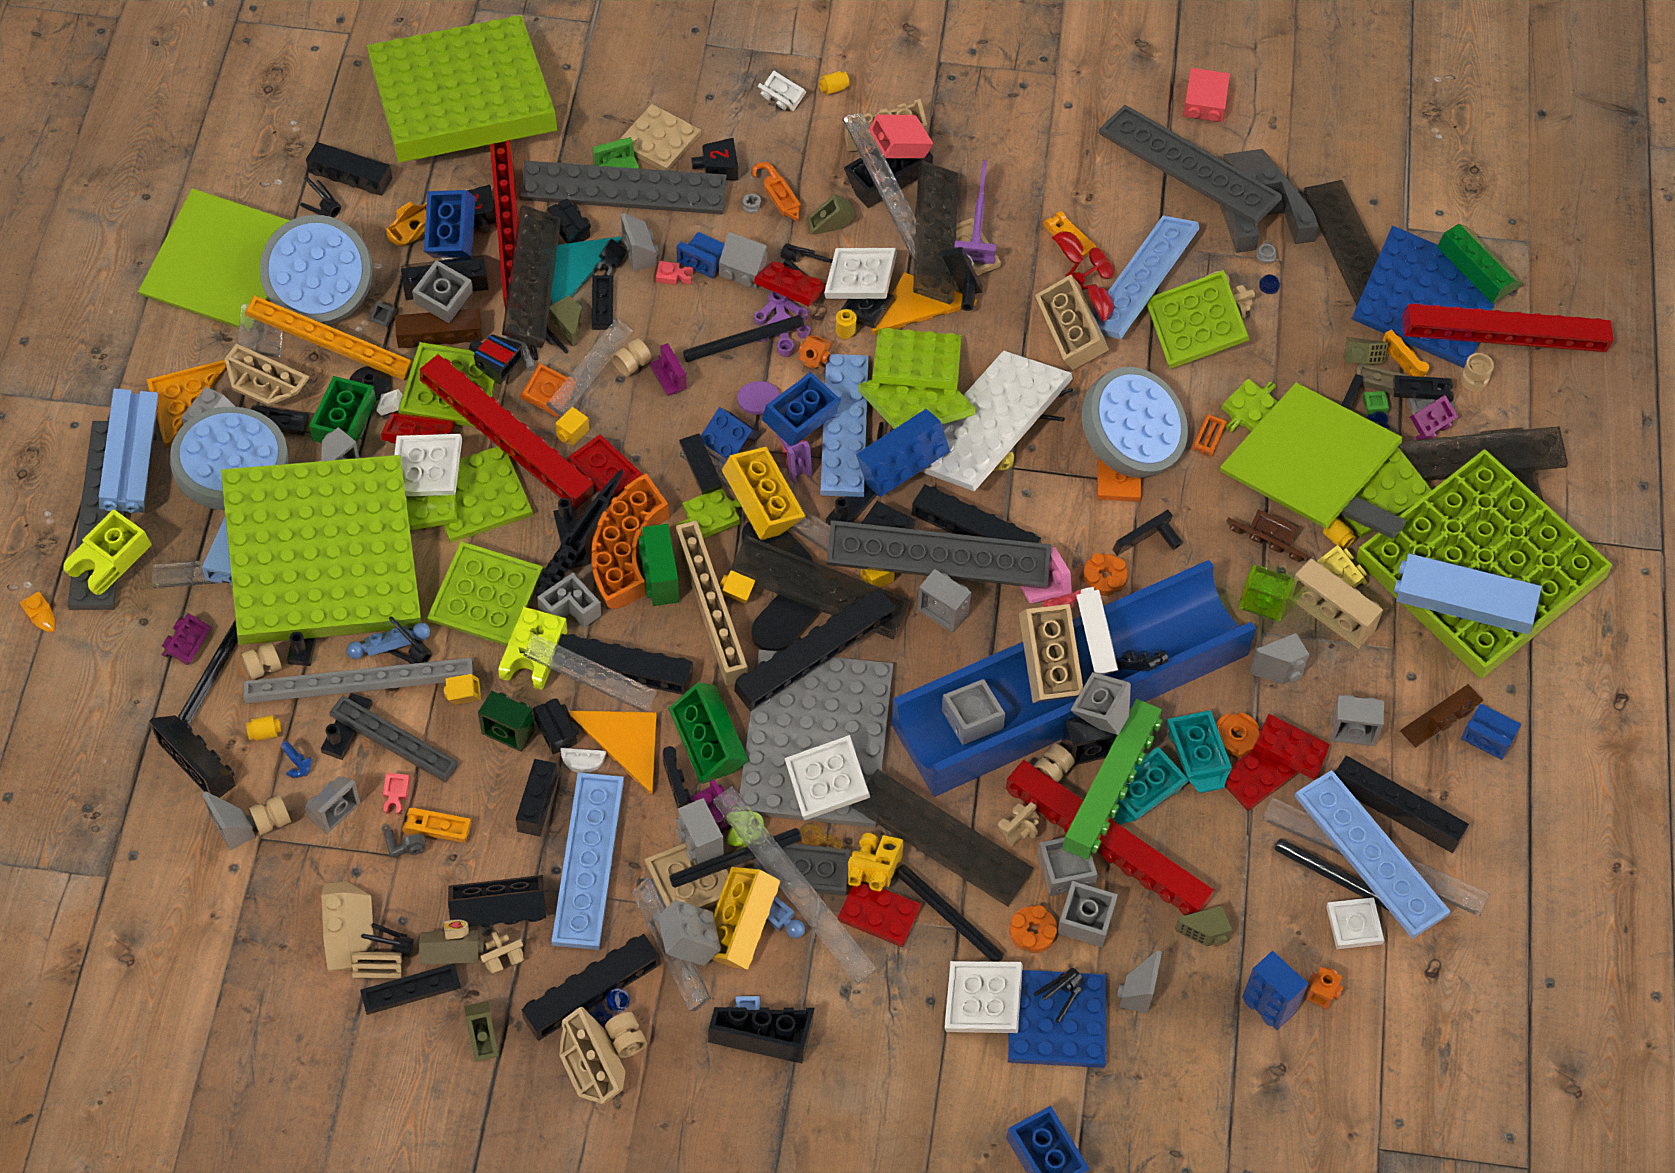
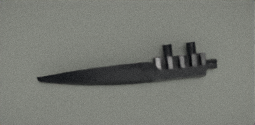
[536,469,623,597]

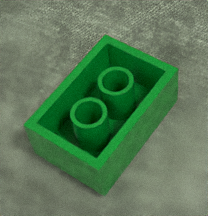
[309,376,376,443]
[638,524,679,606]

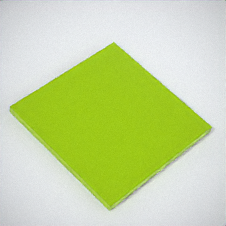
[138,188,290,333]
[1220,383,1402,529]

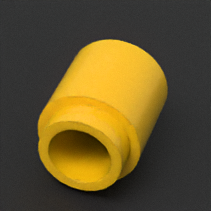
[819,71,850,95]
[835,309,857,339]
[1323,518,1356,549]
[246,715,282,741]

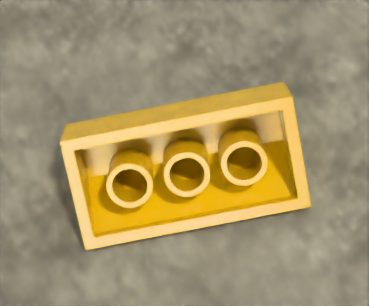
[722,447,805,540]
[711,867,780,970]

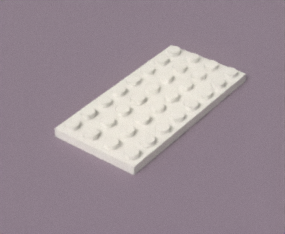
[920,351,1073,491]

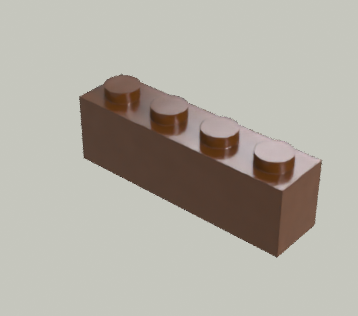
[395,308,482,348]

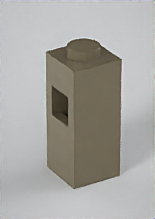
[419,930,484,965]

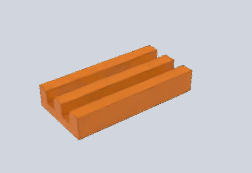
[1192,414,1227,457]

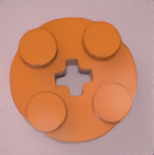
[1083,553,1128,596]
[1216,712,1259,758]
[1009,905,1057,953]

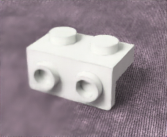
[757,70,806,111]

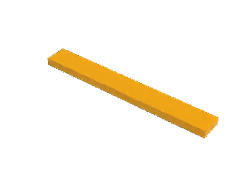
[245,295,412,381]

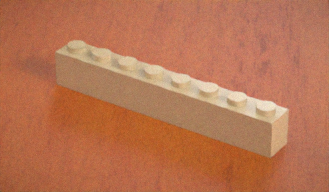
[675,520,747,686]

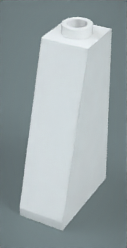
[1077,587,1119,675]

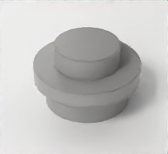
[1256,244,1277,263]

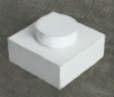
[376,389,403,416]

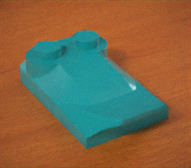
[1166,710,1232,793]
[1113,747,1188,825]

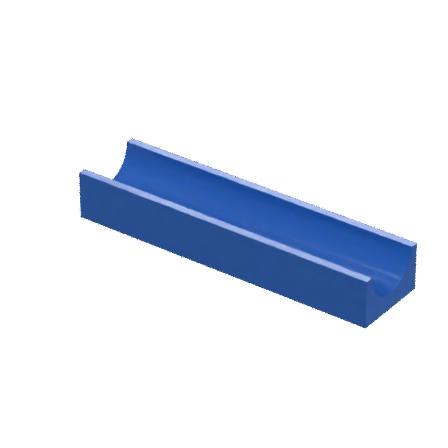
[891,560,1256,797]

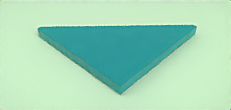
[542,236,622,305]

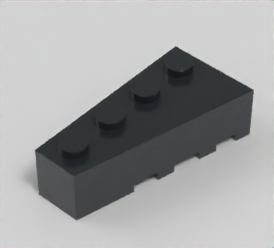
[708,1007,815,1064]

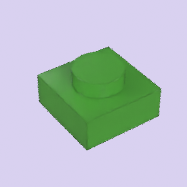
[1363,391,1389,414]

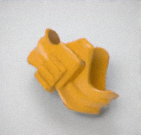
[386,201,427,246]

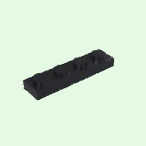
[360,963,461,1015]

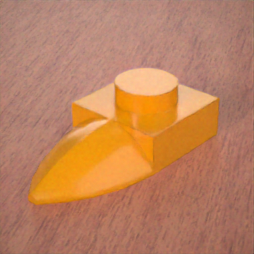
[19,591,56,633]

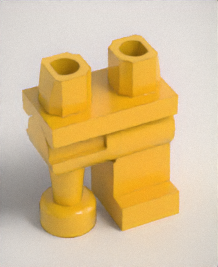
[848,833,903,892]

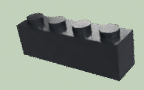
[306,142,392,196]

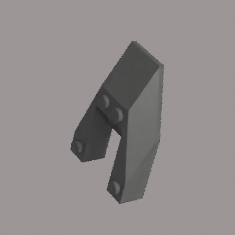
[1220,149,1319,253]

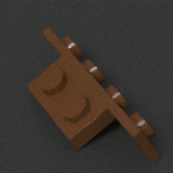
[1227,509,1308,562]
[1400,684,1483,748]

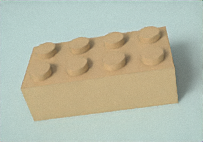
[1035,275,1109,370]
[1288,558,1383,649]
[1019,604,1083,703]

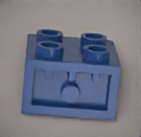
[676,232,725,279]
[701,407,761,463]
[1461,704,1521,760]

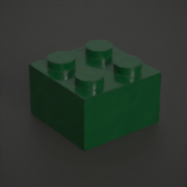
[478,690,535,752]

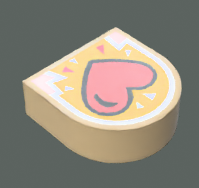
[443,920,469,940]

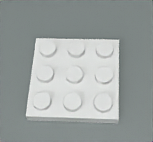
[824,248,897,299]
[394,434,462,496]
[785,735,870,821]
[945,961,1023,1033]

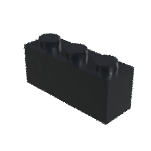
[515,759,558,837]

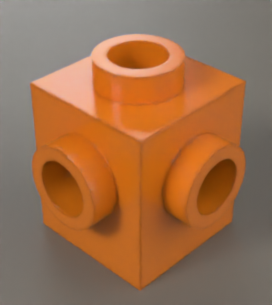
[798,334,832,369]
[1306,966,1343,1010]

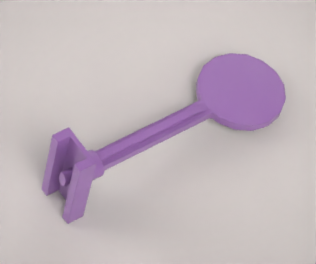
[954,160,996,264]
[737,381,812,483]

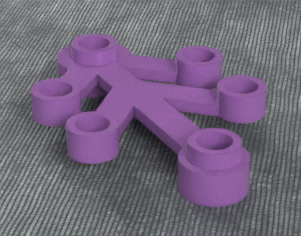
[754,291,810,357]

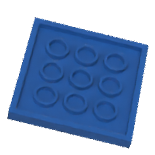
[1008,970,1106,1068]

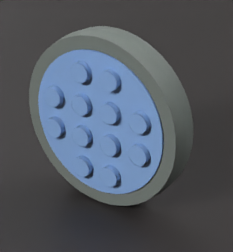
[260,215,372,325]
[1081,367,1188,478]
[170,407,289,510]

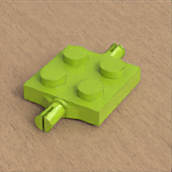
[1221,379,1278,432]
[676,489,742,539]

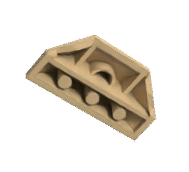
[225,343,309,406]
[321,881,374,972]
[559,1007,626,1104]

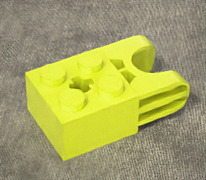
[64,509,152,595]
[498,607,568,690]

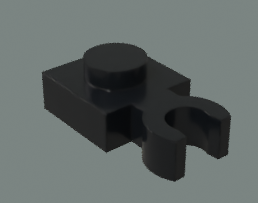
[594,239,627,275]

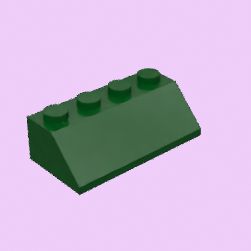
[1437,224,1522,304]
[668,682,749,784]

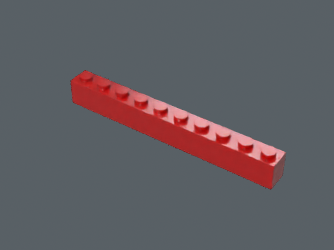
[490,140,526,313]
[1402,303,1614,352]
[420,354,594,510]
[1006,759,1214,916]

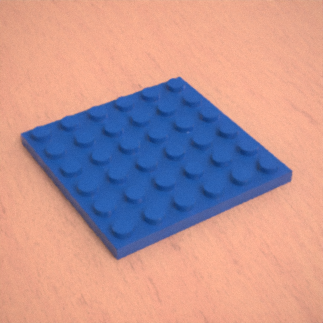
[1351,225,1494,368]

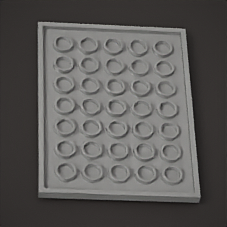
[737,650,893,828]

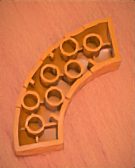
[592,473,669,609]

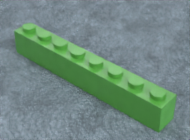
[1062,698,1163,860]

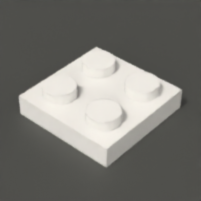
[1326,898,1384,949]

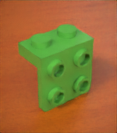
[592,137,639,169]

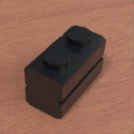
[547,198,591,244]
[532,698,579,754]

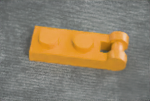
[1043,211,1097,259]
[1383,329,1429,377]
[402,808,472,843]

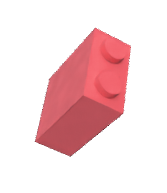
[1183,68,1230,122]
[869,114,933,158]

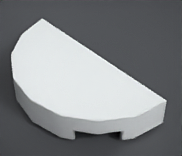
[561,748,607,773]

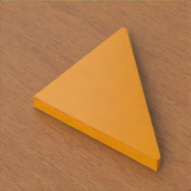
[871,272,977,335]
[146,359,227,448]
[569,711,657,794]

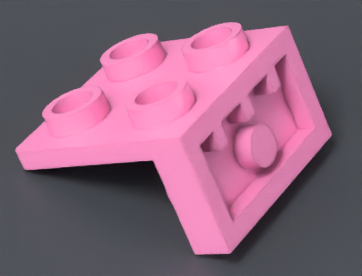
[1020,547,1072,603]

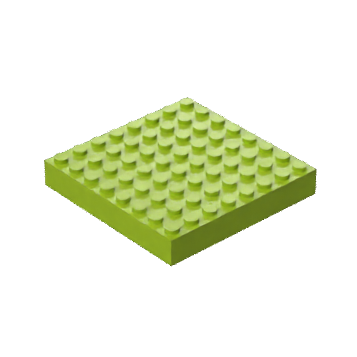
[367,15,558,163]
[1356,449,1612,680]
[221,455,421,645]

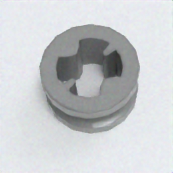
[743,193,761,213]

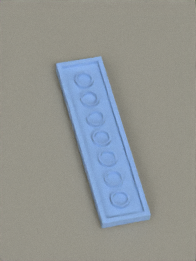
[1093,216,1200,339]
[820,354,868,497]
[1294,770,1451,939]
[552,773,624,950]

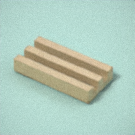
[352,952,402,978]

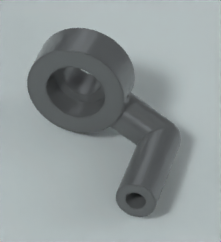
[384,830,427,857]

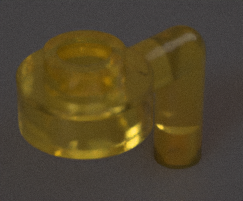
[799,823,843,849]

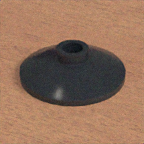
[349,366,392,401]

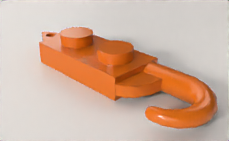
[752,162,801,221]

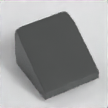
[369,301,399,328]

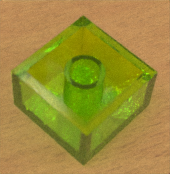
[1238,564,1295,623]

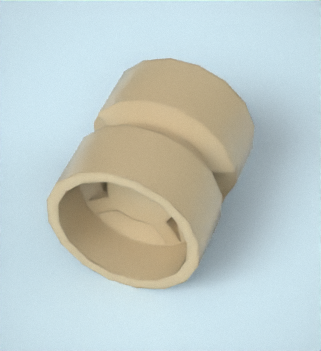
[612,338,652,377]
[1461,353,1494,392]
[241,642,282,680]
[1033,744,1075,783]
[249,795,291,836]
[605,1012,647,1058]

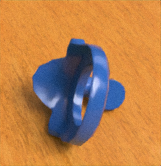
[281,740,312,778]

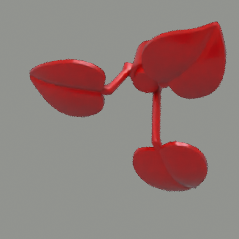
[1052,231,1115,322]

